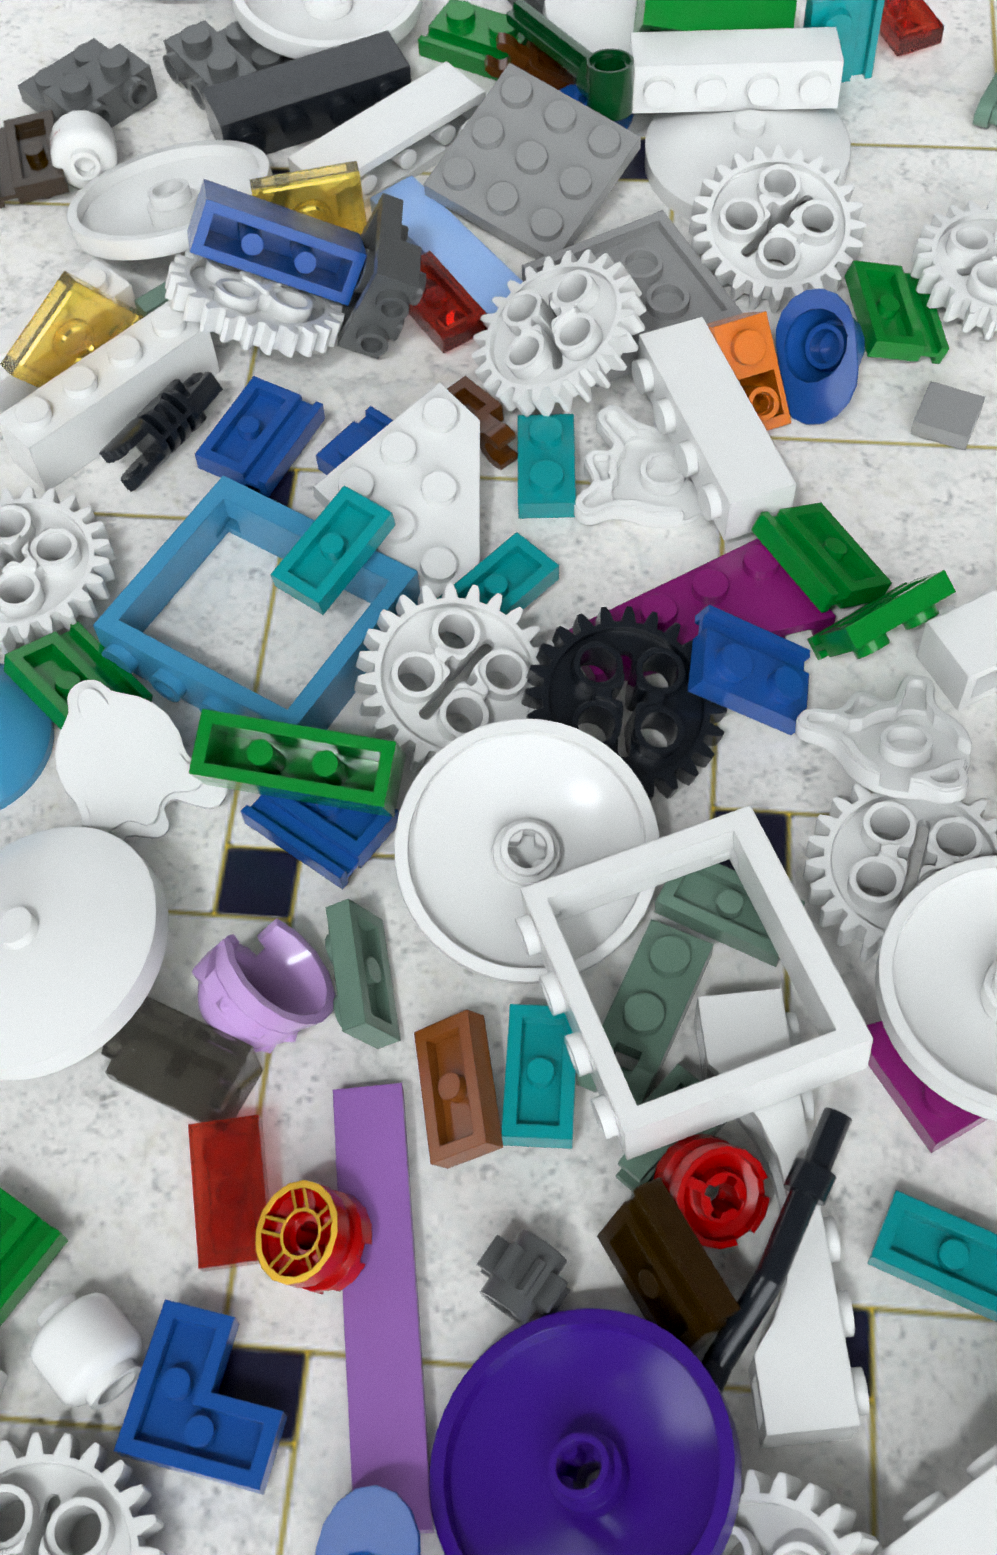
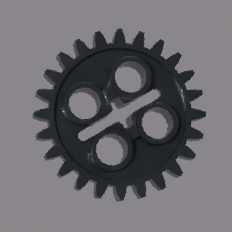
[521,606,727,801]

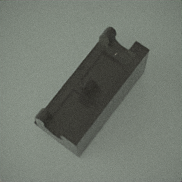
[101,996,263,1135]

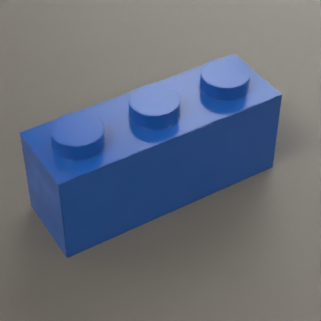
[187,179,367,306]

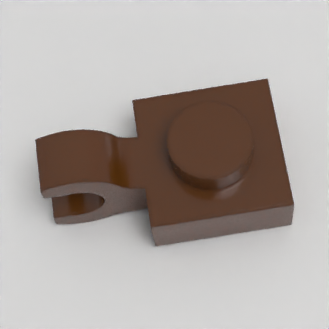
[484,32,574,90]
[447,376,518,470]

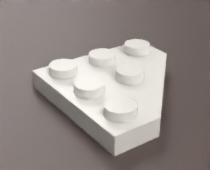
[314,382,480,599]

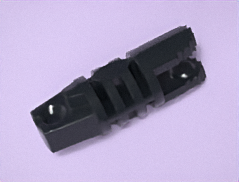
[99,372,223,492]

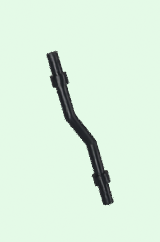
[701,1107,852,1393]

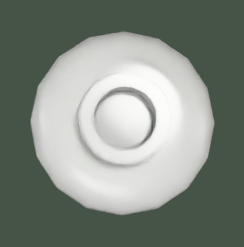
[50,110,118,189]
[30,1293,143,1410]

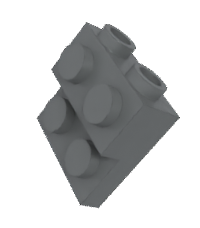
[163,20,294,110]
[18,38,158,128]
[337,193,426,359]

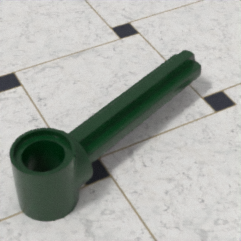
[506,0,634,121]

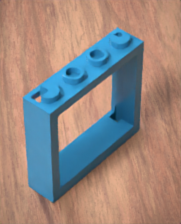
[93,476,420,730]

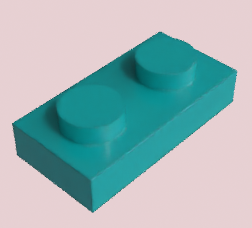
[518,414,576,519]
[270,485,396,615]
[437,532,559,639]
[501,1004,576,1149]
[867,1190,997,1322]

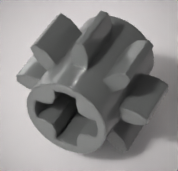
[477,1230,571,1325]

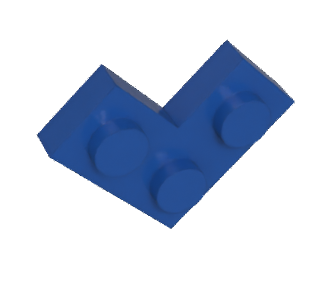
[114,1299,287,1495]

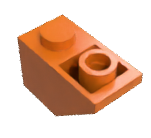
[707,311,792,431]

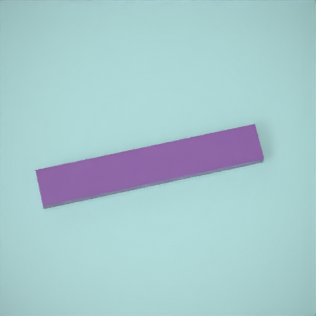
[333,1083,435,1534]

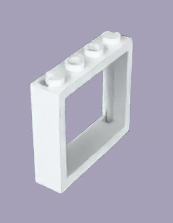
[515,805,873,1160]

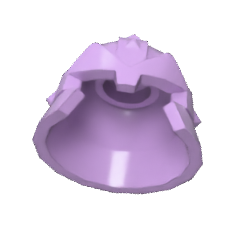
[192,918,335,1054]

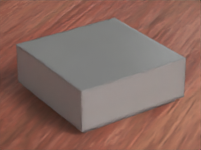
[910,381,985,450]

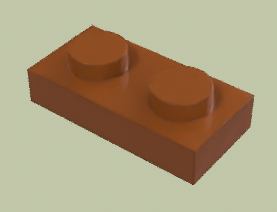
[414,1009,503,1169]

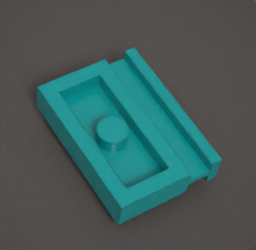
[803,0,885,83]

